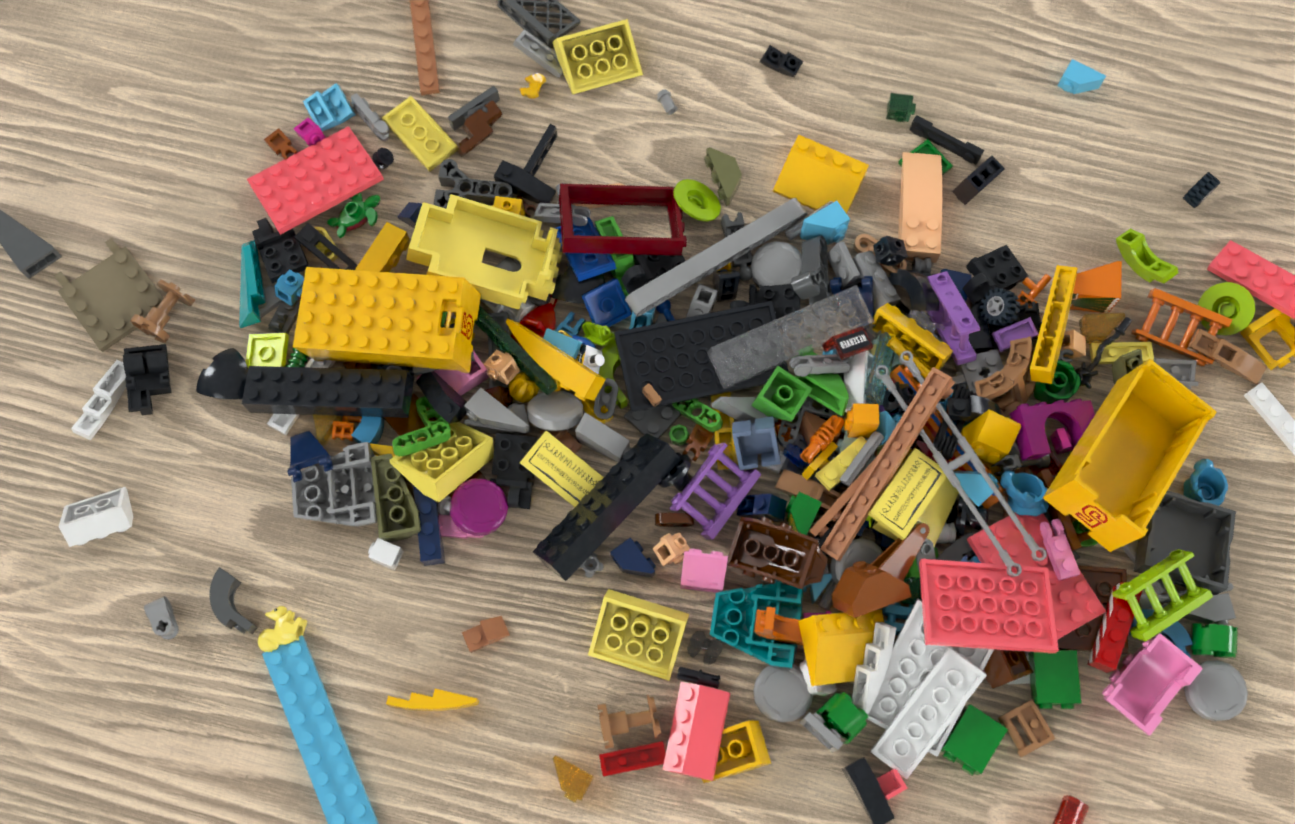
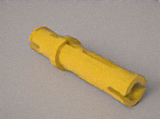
[886,335,932,379]

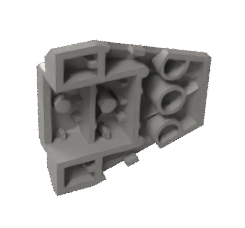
[291,442,377,527]

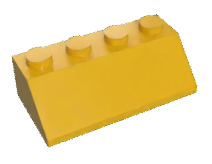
[871,303,953,370]

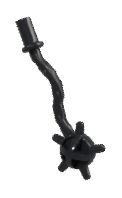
[1075,317,1132,389]

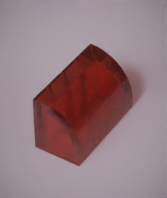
[1053,795,1089,824]

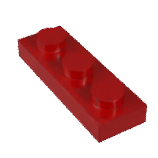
[599,741,666,777]

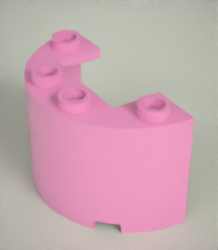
[1102,633,1203,736]

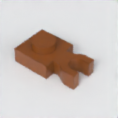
[264,128,298,160]
[682,424,714,462]

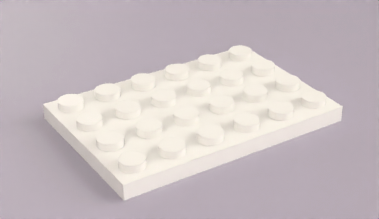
[867,599,994,757]

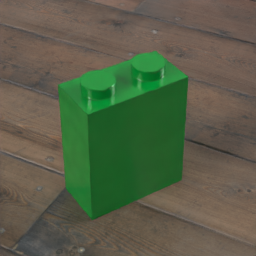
[1028,650,1081,709]
[941,704,1008,776]

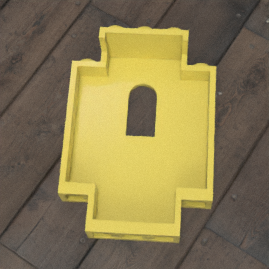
[406,194,563,310]

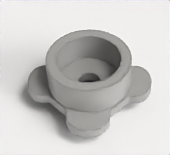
[580,553,604,578]

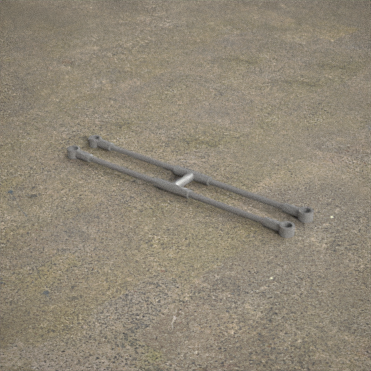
[875,351,1047,577]

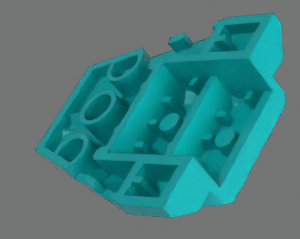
[710,581,803,669]

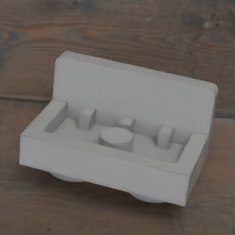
[828,241,860,288]
[1154,358,1199,389]

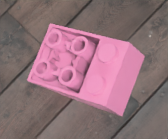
[417,350,489,396]
[680,549,728,593]

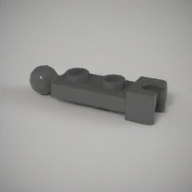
[721,212,753,281]

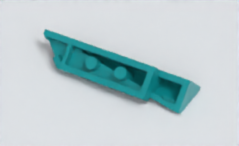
[239,240,266,328]

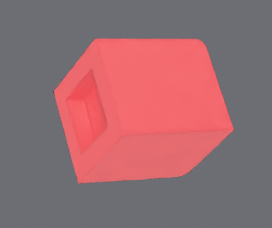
[876,768,908,800]

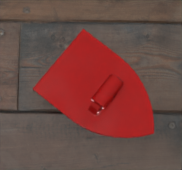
[509,303,556,356]

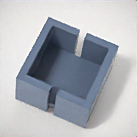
[732,416,781,470]

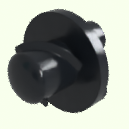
[658,452,692,491]
[955,496,989,536]

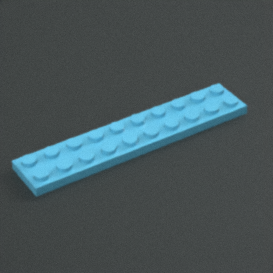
[262,636,379,824]

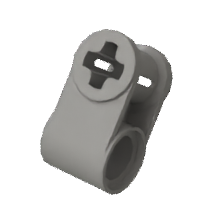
[144,596,179,640]

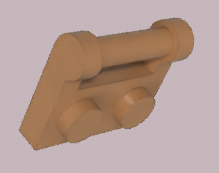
[998,699,1056,758]

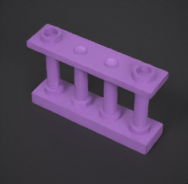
[927,271,980,366]
[669,443,761,540]

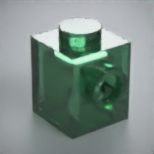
[886,93,916,122]

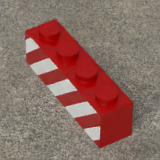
[1087,582,1143,673]

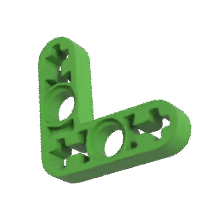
[392,396,451,457]
[672,399,723,432]

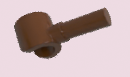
[516,195,536,218]

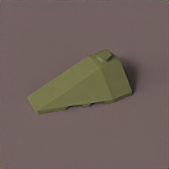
[370,454,421,542]

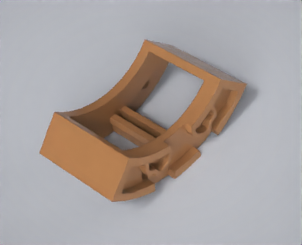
[975,337,1036,418]

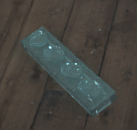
[864,332,895,406]

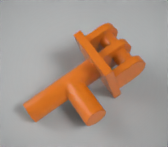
[1016,274,1052,308]
[332,416,362,442]

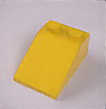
[702,720,771,783]

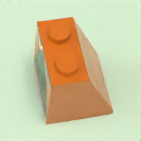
[1070,261,1122,313]

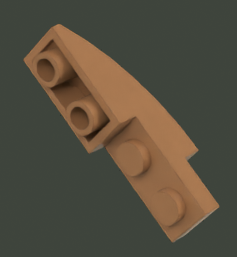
[1188,329,1267,385]
[775,469,847,520]

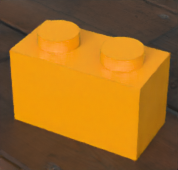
[844,403,879,438]

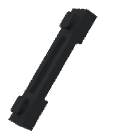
[910,115,984,165]
[295,223,358,270]
[933,384,977,461]

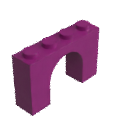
[1009,398,1095,461]

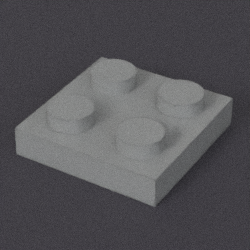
[800,712,843,753]

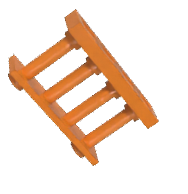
[1131,288,1233,367]

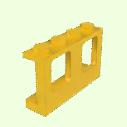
[1240,308,1295,370]

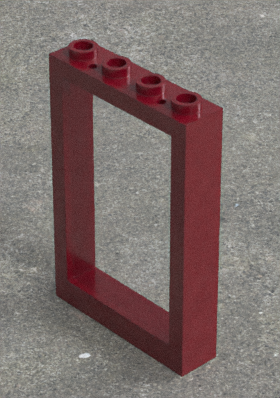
[559,183,687,255]

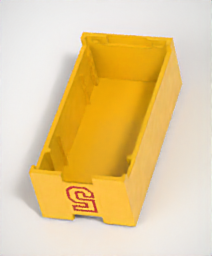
[293,267,481,373]
[1043,359,1217,552]

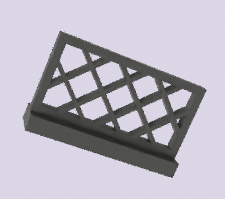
[497,0,580,49]

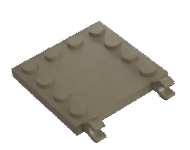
[54,238,164,352]

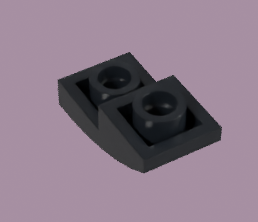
[760,45,804,77]

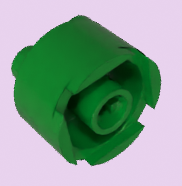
[1033,360,1080,404]
[1191,623,1238,658]
[816,692,868,744]

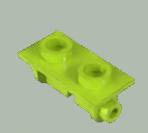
[582,321,615,346]

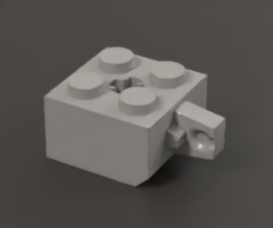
[952,349,1006,394]

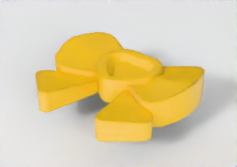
[520,73,546,99]

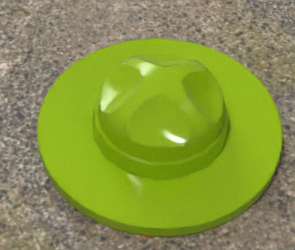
[673,179,721,221]
[1198,282,1255,336]

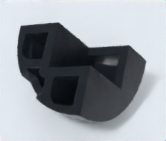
[551,263,605,304]
[196,348,248,399]

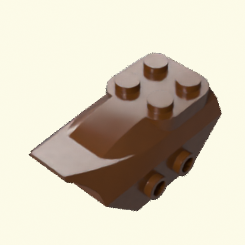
[727,517,828,589]

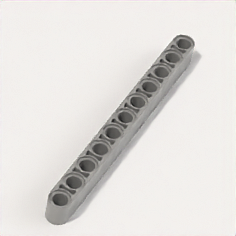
[625,198,808,317]

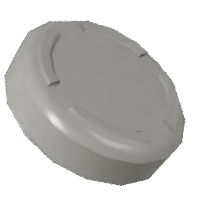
[751,241,802,288]
[527,391,583,431]
[830,538,883,586]
[1184,660,1248,721]
[753,664,813,723]

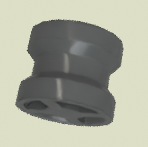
[912,257,931,274]

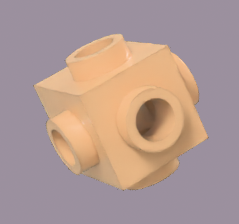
[483,350,520,385]
[652,533,690,566]

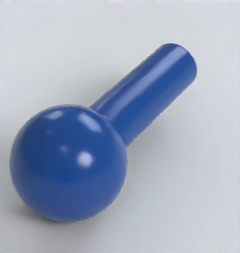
[656,300,675,322]

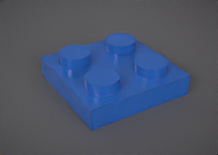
[581,278,632,327]

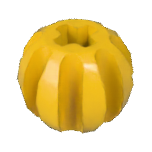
[509,372,539,403]

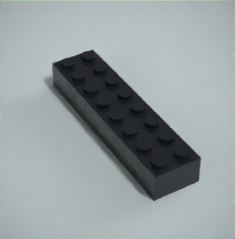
[242,366,414,418]
[533,433,681,581]

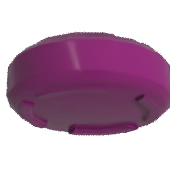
[450,479,508,536]

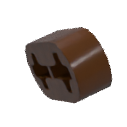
[655,513,694,527]

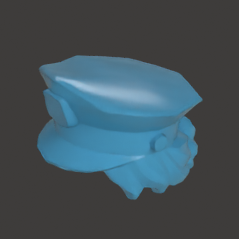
[1183,459,1228,506]
[1000,471,1049,516]

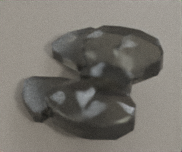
[687,630,723,665]

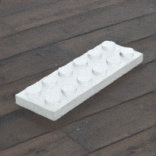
[871,646,986,779]

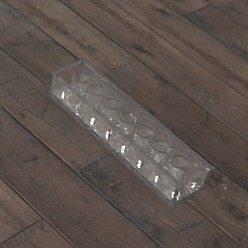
[707,285,874,390]

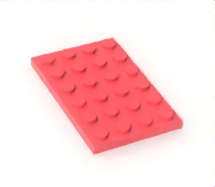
[247,126,384,235]
[966,513,1106,640]
[919,559,1058,653]

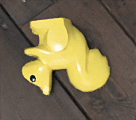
[258,606,307,652]

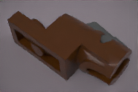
[457,100,502,157]

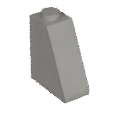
[575,413,631,462]

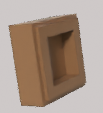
[642,383,662,407]

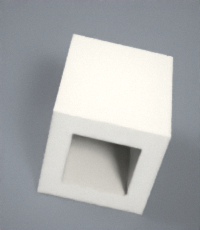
[368,538,404,570]

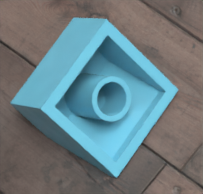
[800,201,850,245]

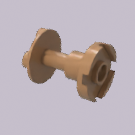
[130,279,195,344]
[597,694,661,749]

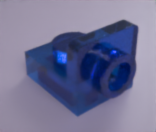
[783,443,816,470]

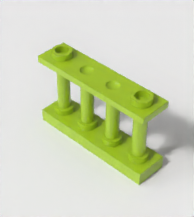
[1112,549,1213,642]

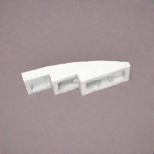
[71,360,126,440]
[852,622,896,714]

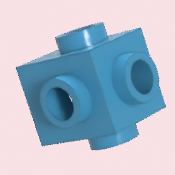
[275,269,304,306]

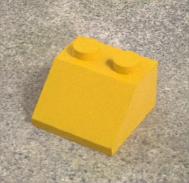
[961,410,1021,464]

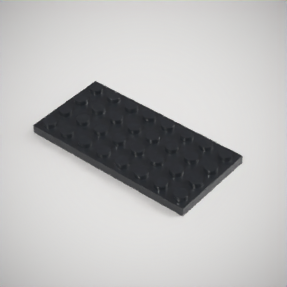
[614,301,789,412]

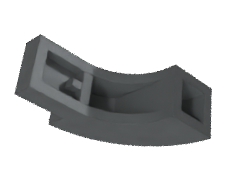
[209,567,258,634]

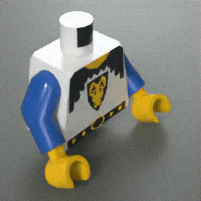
[548,330,604,391]

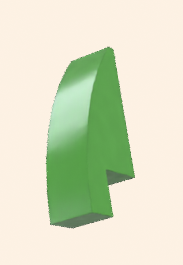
[594,216,634,298]
[793,348,849,416]

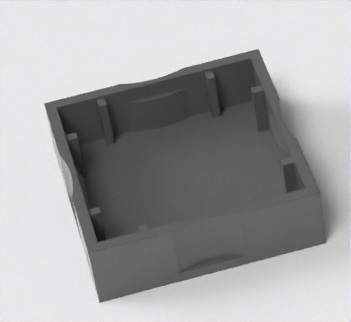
[1134,490,1236,595]

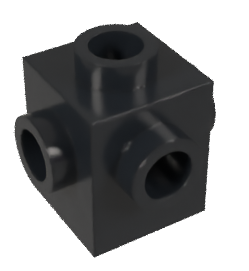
[873,236,908,267]
[878,382,915,413]

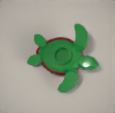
[327,193,381,238]

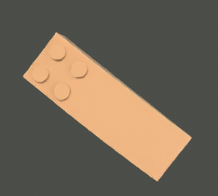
[898,152,942,263]

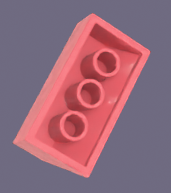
[662,682,730,781]

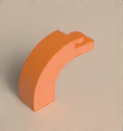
[754,607,803,646]

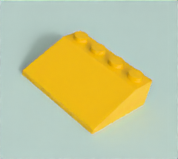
[773,135,869,214]
[798,610,884,686]

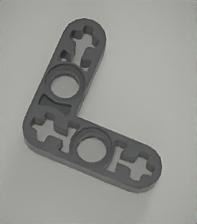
[777,396,846,447]

